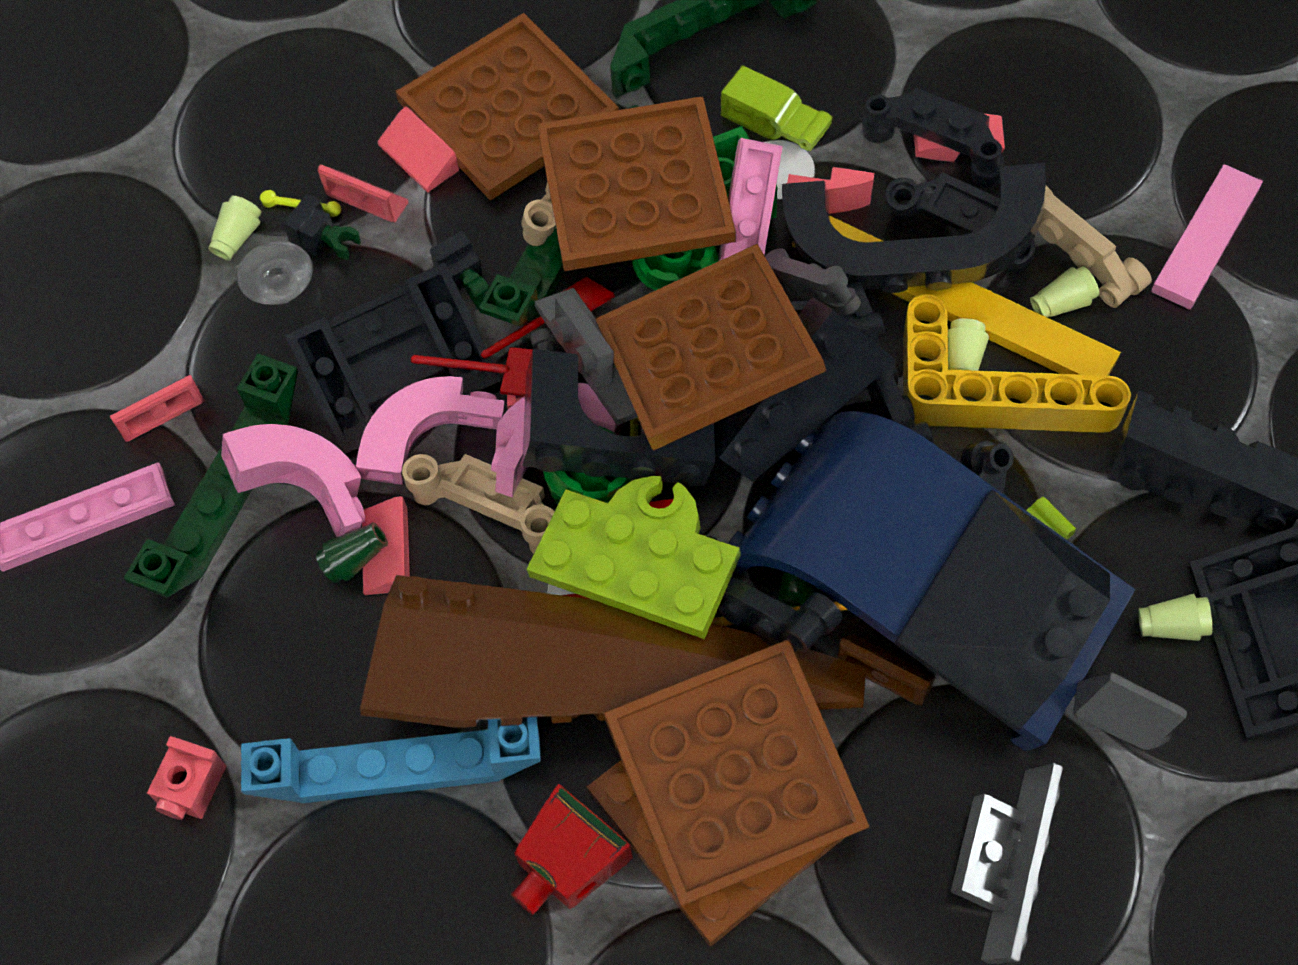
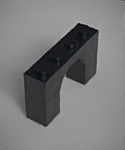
[522,349,715,487]

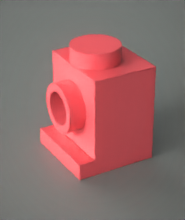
[147,736,227,820]

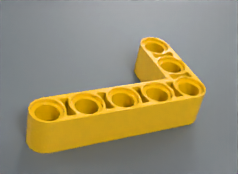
[903,294,1131,433]

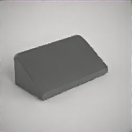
[1073,672,1187,750]

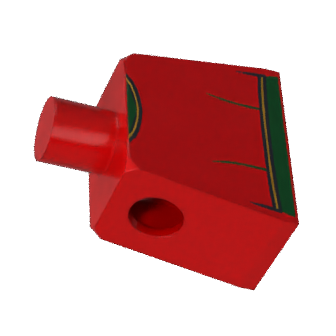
[511,784,633,915]

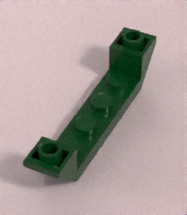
[610,0,816,98]
[479,115,587,326]
[124,354,298,598]

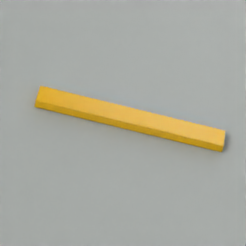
[792,216,1121,376]

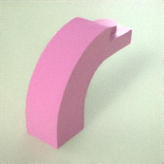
[356,376,504,485]
[491,383,626,497]
[221,424,365,537]

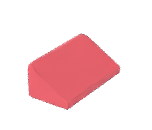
[378,107,459,193]
[318,165,408,222]
[110,375,205,442]
[362,496,410,595]

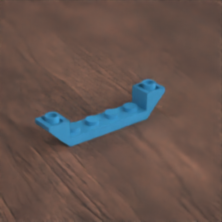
[241,717,541,803]

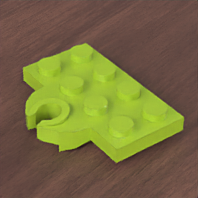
[526,476,741,639]

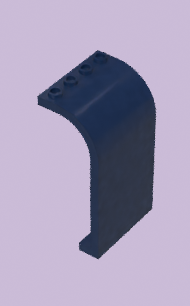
[727,411,1135,752]

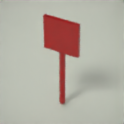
[481,277,615,359]
[411,347,533,396]

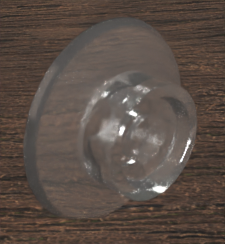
[237,241,313,305]

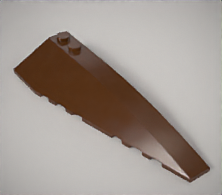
[360,575,866,728]

